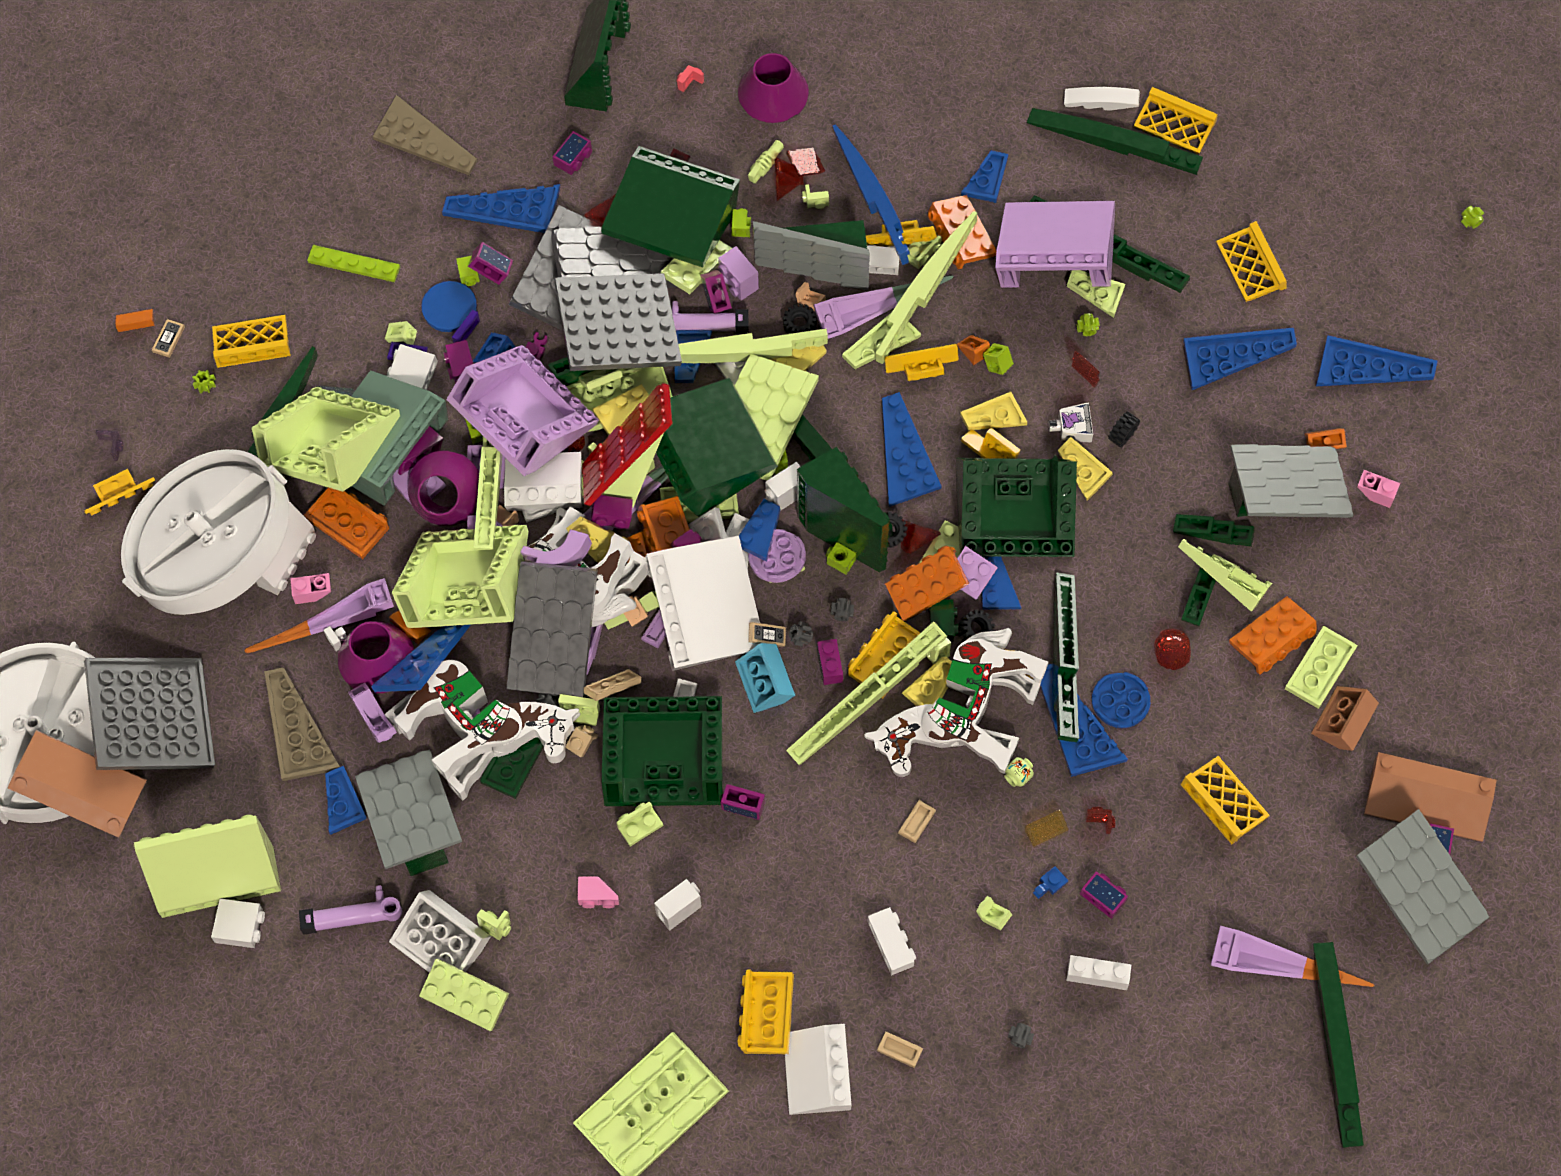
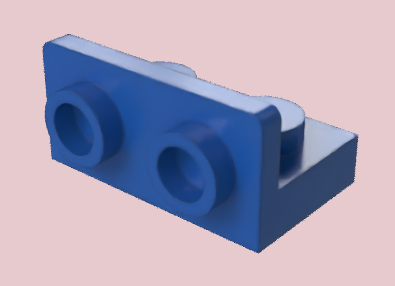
[473,332,516,364]

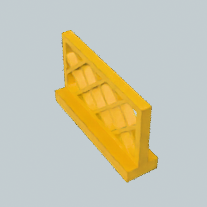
[1134,87,1218,154]
[1216,221,1287,302]
[212,315,291,368]
[1181,756,1270,845]

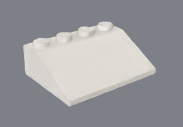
[504,452,583,511]
[256,502,316,595]
[389,890,491,973]
[785,1024,851,1115]

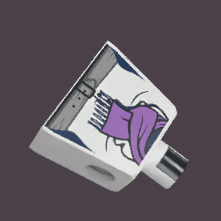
[1048,403,1093,442]

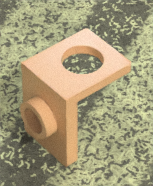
[496,505,519,526]

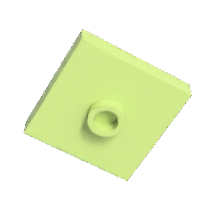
[578,369,623,390]

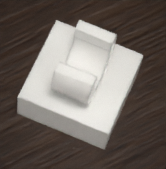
[323,626,347,651]

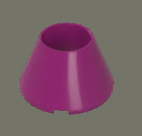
[738,53,809,123]
[407,450,480,526]
[338,622,414,694]

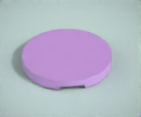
[748,529,806,583]

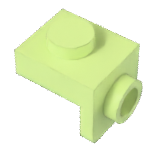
[802,184,829,209]
[976,896,1012,930]

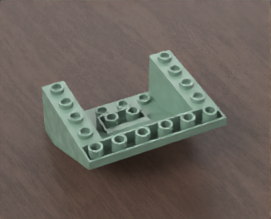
[351,370,448,506]

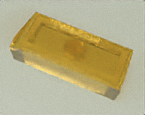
[1024,810,1069,847]

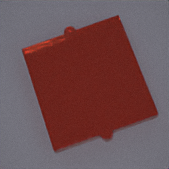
[786,147,825,177]
[1072,351,1100,388]

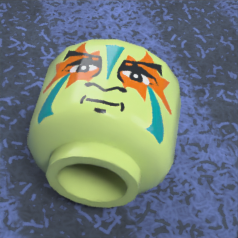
[1004,757,1034,787]

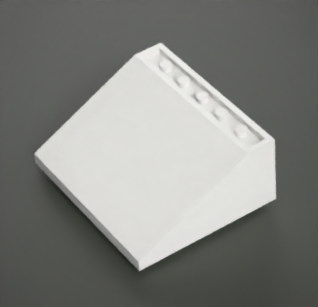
[645,536,760,671]

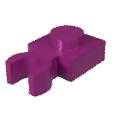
[525,332,548,361]

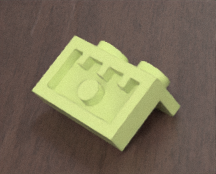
[907,235,942,269]
[558,694,600,726]
[616,802,663,846]
[477,909,511,941]

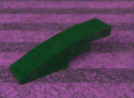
[1173,514,1255,547]
[1181,553,1216,626]

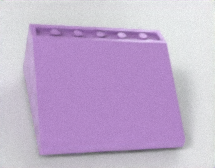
[995,201,1115,287]
[446,345,599,476]

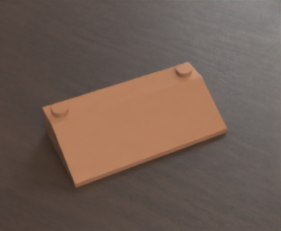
[8,730,147,837]
[1364,752,1497,842]

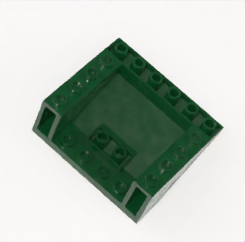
[564,0,631,112]
[601,146,740,268]
[656,378,778,517]
[797,447,890,573]
[956,458,1077,557]
[602,696,723,807]

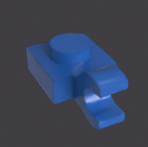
[1033,866,1068,899]

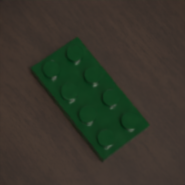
[480,737,544,799]

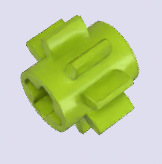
[1461,206,1484,229]
[1076,314,1100,337]
[192,370,216,394]

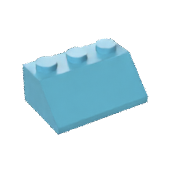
[735,643,795,713]

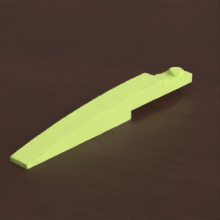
[874,211,977,364]
[678,329,828,363]
[473,436,503,550]
[786,622,947,765]

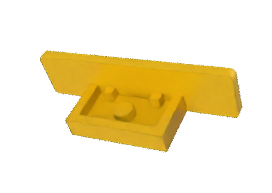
[866,220,937,247]
[884,344,959,381]
[961,428,1020,458]
[84,469,155,516]

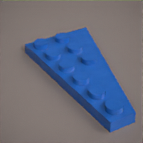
[442,184,561,233]
[1183,328,1297,390]
[1316,336,1437,386]
[882,392,942,507]
[371,624,471,692]
[1040,664,1128,777]

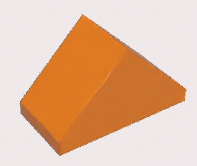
[957,335,990,365]

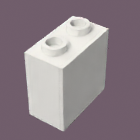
[387,344,438,390]
[765,462,800,510]
[654,879,701,931]
[211,899,265,948]

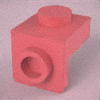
[676,65,704,92]

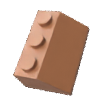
[1311,686,1379,751]

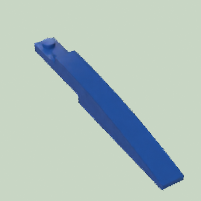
[833,124,910,265]

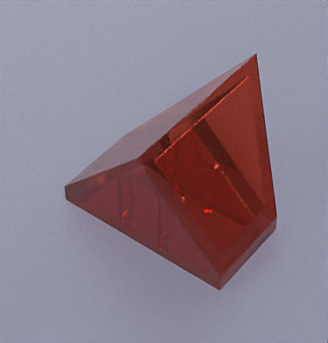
[774,157,804,201]
[584,194,616,226]
[901,519,941,554]

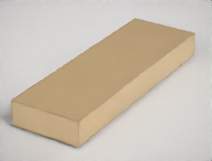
[584,669,641,701]

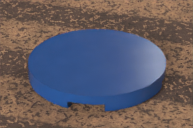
[422,281,477,332]
[1092,672,1151,728]

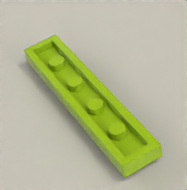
[307,245,400,282]

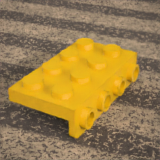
[848,611,920,699]
[738,969,794,1054]

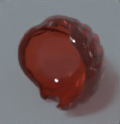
[1154,628,1191,670]

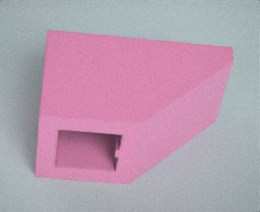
[1357,470,1400,508]
[291,573,331,604]
[578,877,619,908]

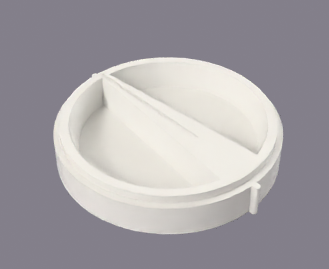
[121,449,289,615]
[0,642,95,824]

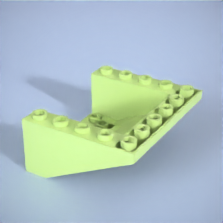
[252,387,400,492]
[392,525,529,628]
[134,815,281,918]

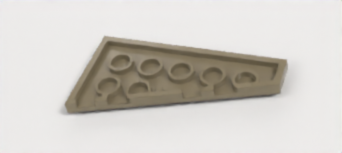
[373,95,477,176]
[264,668,340,781]

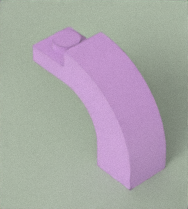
[521,529,592,567]
[348,683,397,743]

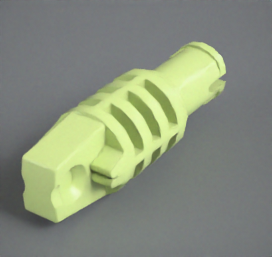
[748,140,784,183]

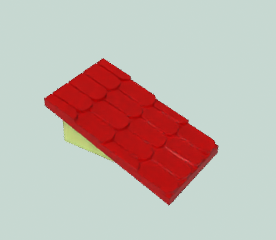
[582,383,672,507]

